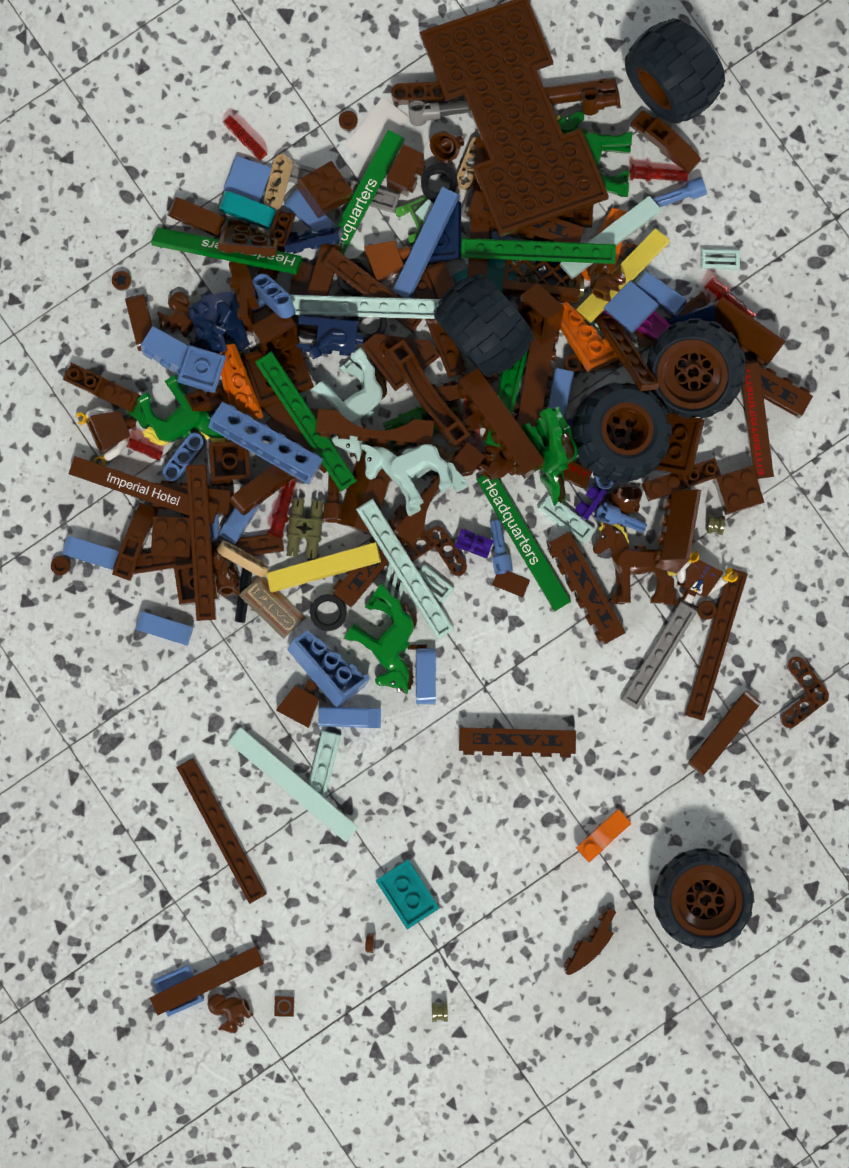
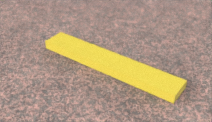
[576,228,670,323]
[266,542,381,593]

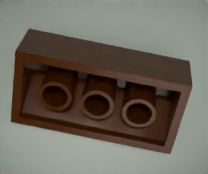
[715,297,786,366]
[337,457,391,535]
[654,489,702,574]

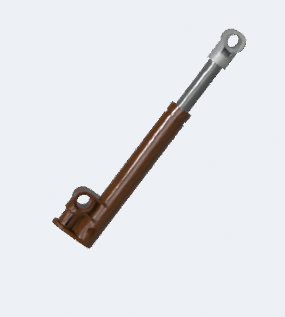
[408,77,620,126]

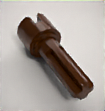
[323,474,343,523]

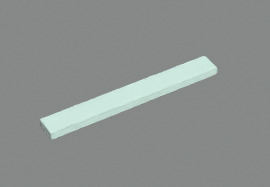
[290,295,441,319]
[356,499,454,639]
[228,727,359,842]

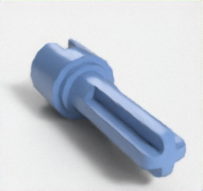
[653,177,707,207]
[596,502,647,532]
[490,520,513,574]

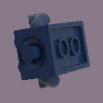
[188,291,250,354]
[297,315,364,359]

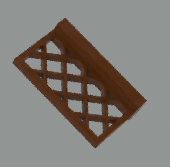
[502,260,582,303]

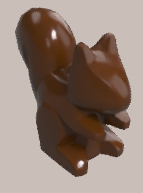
[587,263,626,302]
[157,291,194,338]
[477,445,518,480]
[212,552,240,598]
[207,993,254,1033]

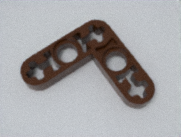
[403,526,467,576]
[780,657,829,728]

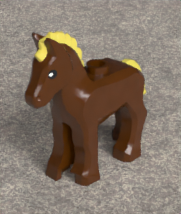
[593,522,678,605]

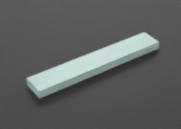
[560,196,661,279]

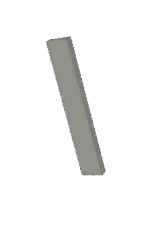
[288,162,400,214]
[621,601,697,710]

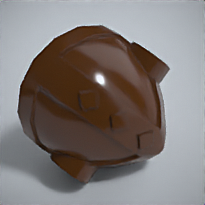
[429,130,464,164]
[608,485,642,515]

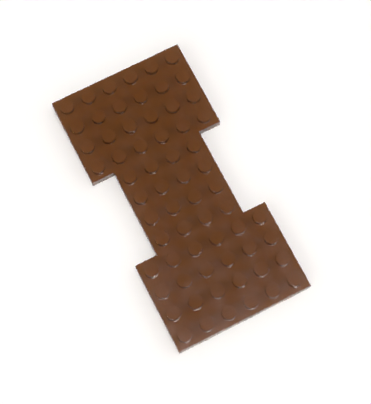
[419,0,609,237]

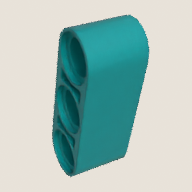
[218,191,276,229]

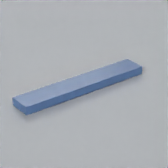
[392,187,460,298]

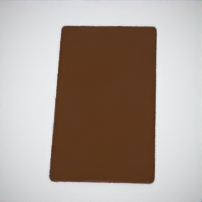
[492,571,530,597]

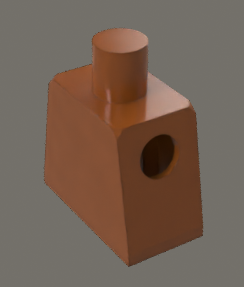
[364,241,411,283]

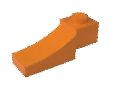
[575,809,631,863]

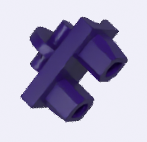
[575,486,607,521]
[455,528,494,559]

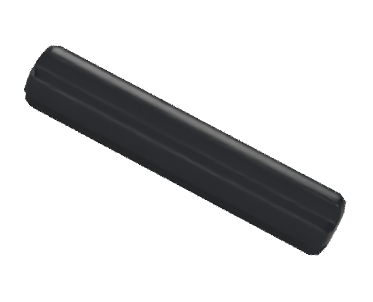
[235,567,252,623]

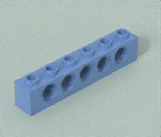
[209,402,323,485]

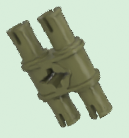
[286,498,324,559]

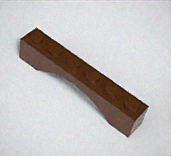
[385,339,470,448]
[315,409,434,447]
[394,442,486,548]

